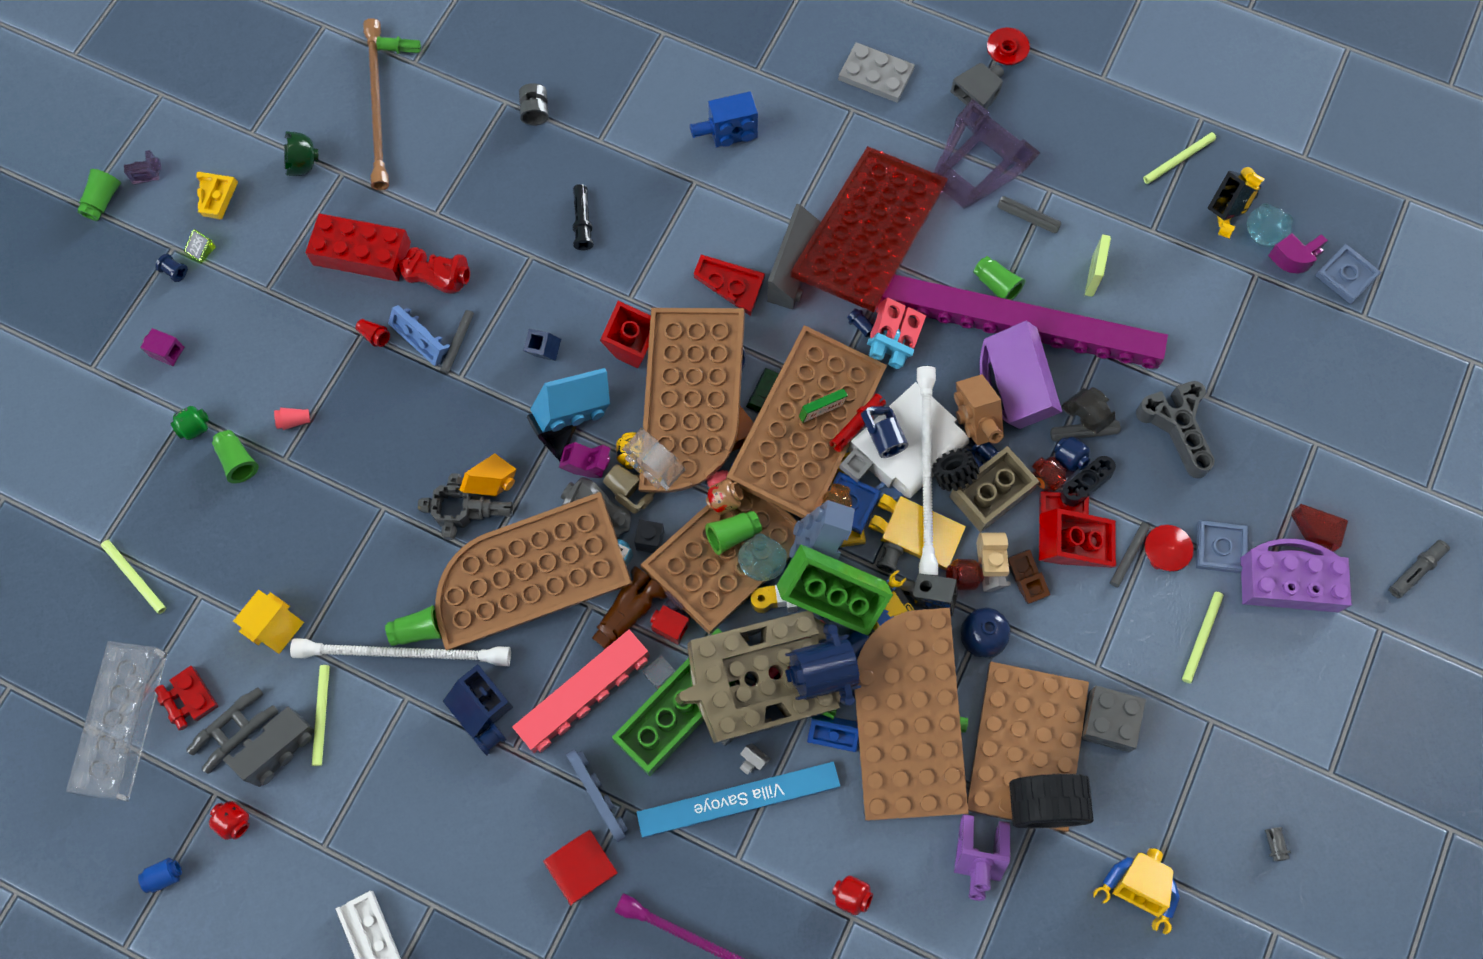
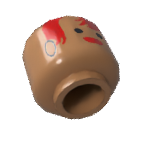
[706,479,744,515]

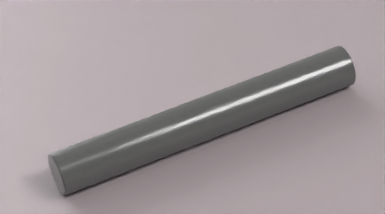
[440,310,474,374]
[1110,522,1150,588]

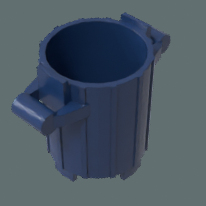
[785,624,861,706]

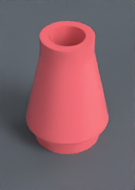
[274,407,311,431]

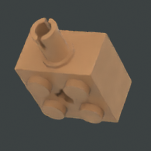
[954,374,1004,446]

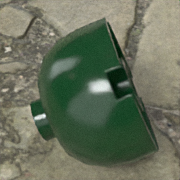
[284,131,319,176]

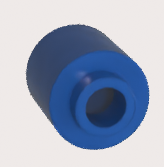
[138,858,182,893]

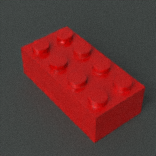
[305,213,411,282]

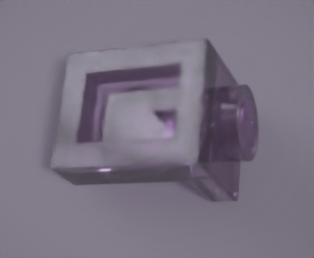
[124,150,161,184]

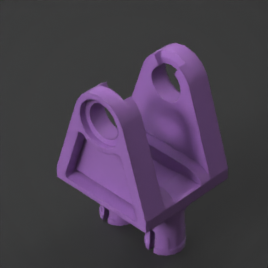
[954,814,1010,901]

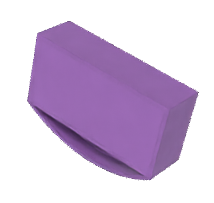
[980,321,1062,429]
[1240,539,1352,612]

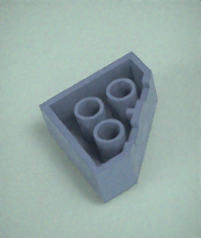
[789,500,855,560]

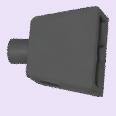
[951,63,1004,117]

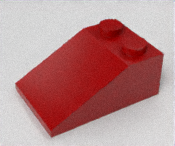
[1039,508,1116,568]

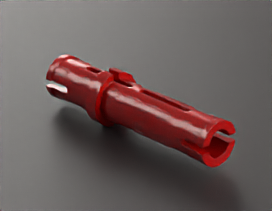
[829,394,886,452]

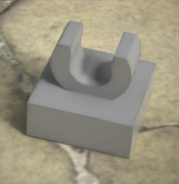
[839,448,873,482]
[980,568,1011,592]
[740,743,771,775]

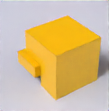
[233,589,304,654]

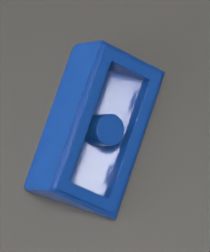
[807,714,859,752]

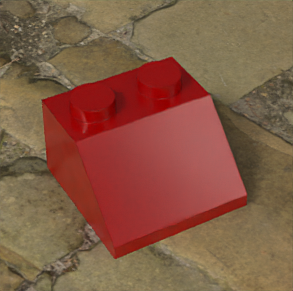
[600,300,651,368]

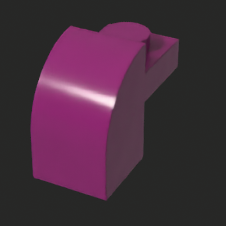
[1268,233,1328,273]
[559,442,611,478]

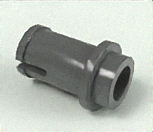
[1265,827,1291,862]

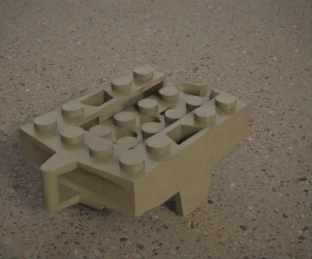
[675,610,840,743]

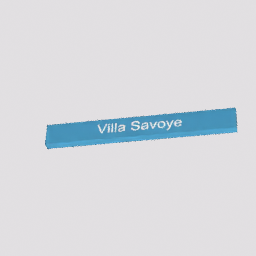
[636,761,840,838]

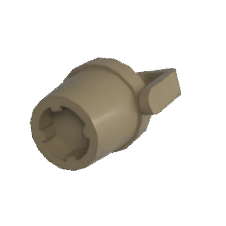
[603,464,656,514]

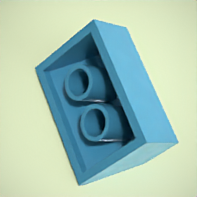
[530,368,610,432]

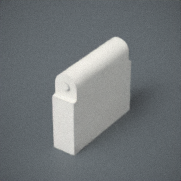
[848,382,969,498]

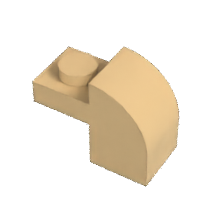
[976,533,1009,576]

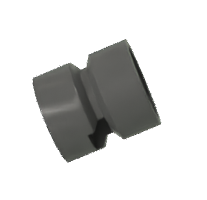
[519,83,549,125]

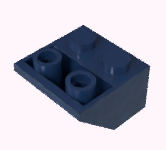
[443,664,513,739]

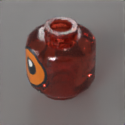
[1032,456,1067,492]

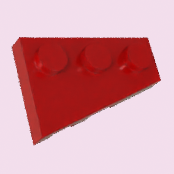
[694,254,765,316]

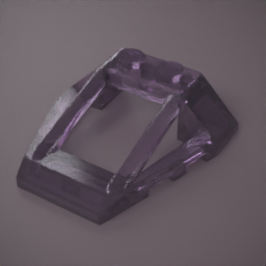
[930,99,1040,208]

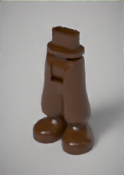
[592,566,669,649]

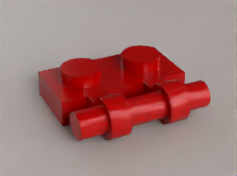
[155,665,219,731]

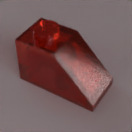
[1291,504,1348,552]

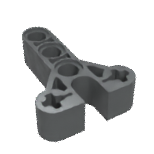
[1136,381,1215,478]

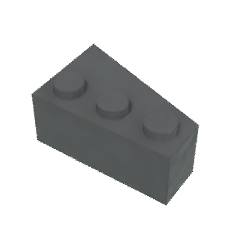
[222,707,314,787]

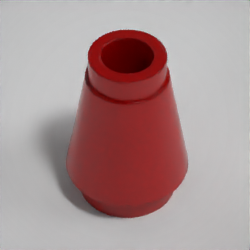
[355,319,390,347]

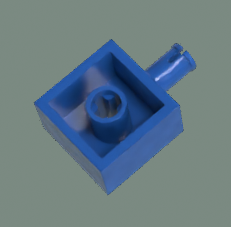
[690,91,758,147]

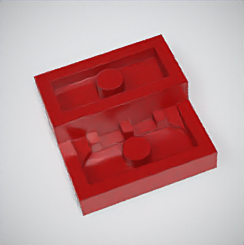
[543,830,617,906]

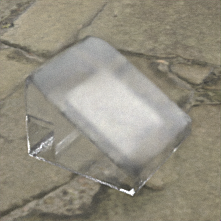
[642,656,675,690]

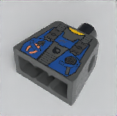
[900,573,958,616]

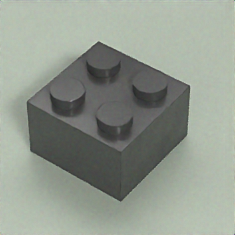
[1081,686,1146,753]

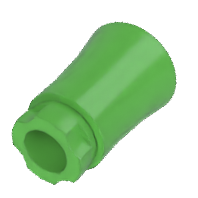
[77,169,121,221]
[973,256,1025,300]
[212,430,259,483]
[705,511,762,555]
[385,605,442,646]

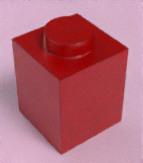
[650,605,690,645]

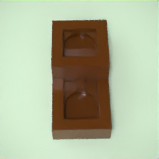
[1008,550,1051,604]

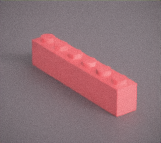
[512,629,650,754]

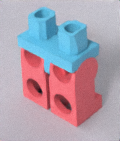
[867,298,926,369]

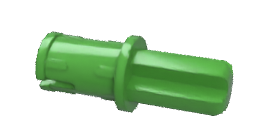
[377,36,421,54]

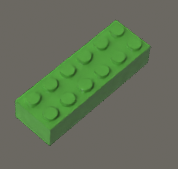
[612,628,748,776]

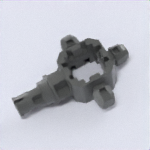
[418,473,513,540]

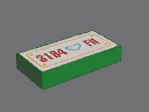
[799,389,848,423]

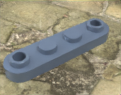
[566,749,628,843]

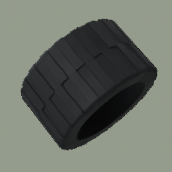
[1009,774,1094,829]

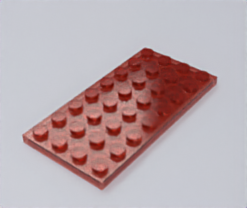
[791,146,948,312]

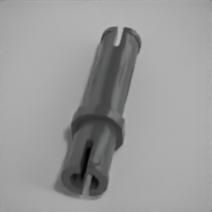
[1389,540,1450,598]

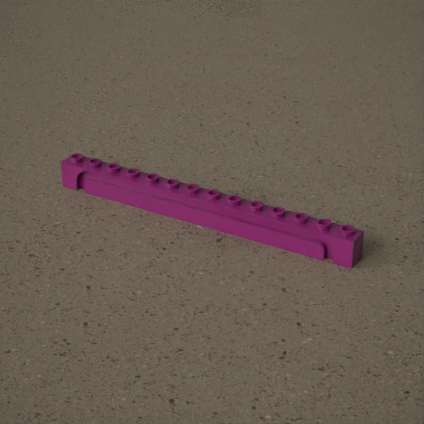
[844,265,1168,369]

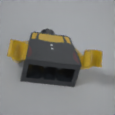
[1207,167,1264,239]

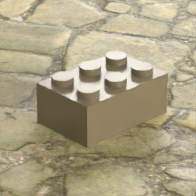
[950,446,1040,533]

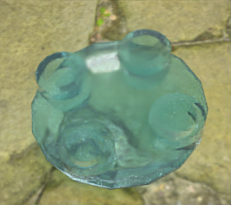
[1246,203,1293,247]
[738,534,787,581]

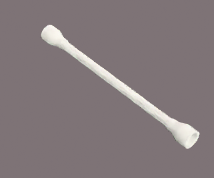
[917,366,938,576]
[290,638,511,667]

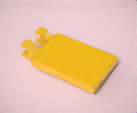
[868,494,966,571]

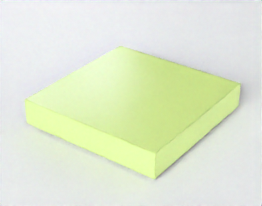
[1085,234,1111,297]

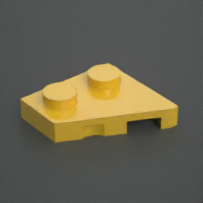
[196,172,238,220]

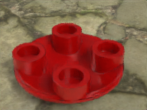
[1145,525,1193,571]

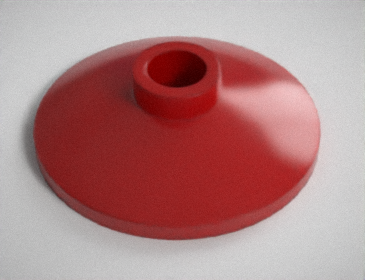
[987,27,1030,65]

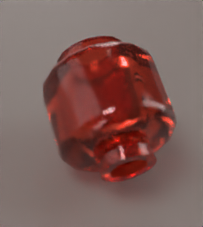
[946,559,984,590]

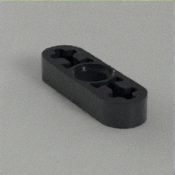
[1060,456,1116,507]

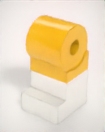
[751,585,798,613]

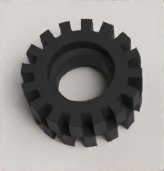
[932,448,980,491]

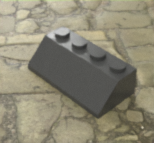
[767,203,824,310]

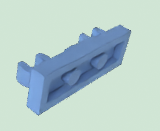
[388,305,450,366]

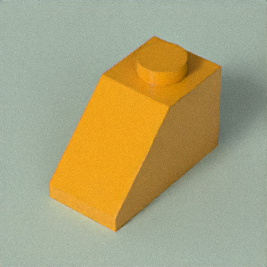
[459,453,517,496]

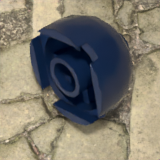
[961,608,1011,658]

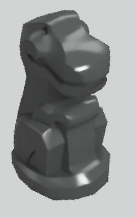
[561,477,631,539]

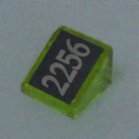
[183,229,216,263]

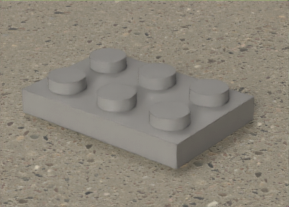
[838,42,915,103]

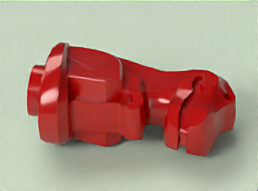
[399,247,470,294]

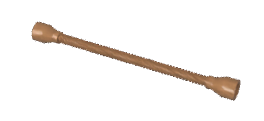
[363,18,389,190]

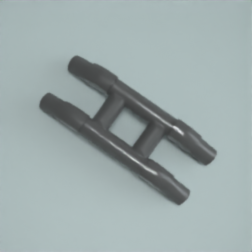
[186,687,278,774]

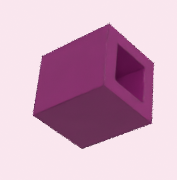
[140,328,185,366]

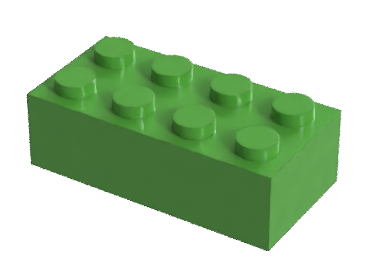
[777,544,893,636]

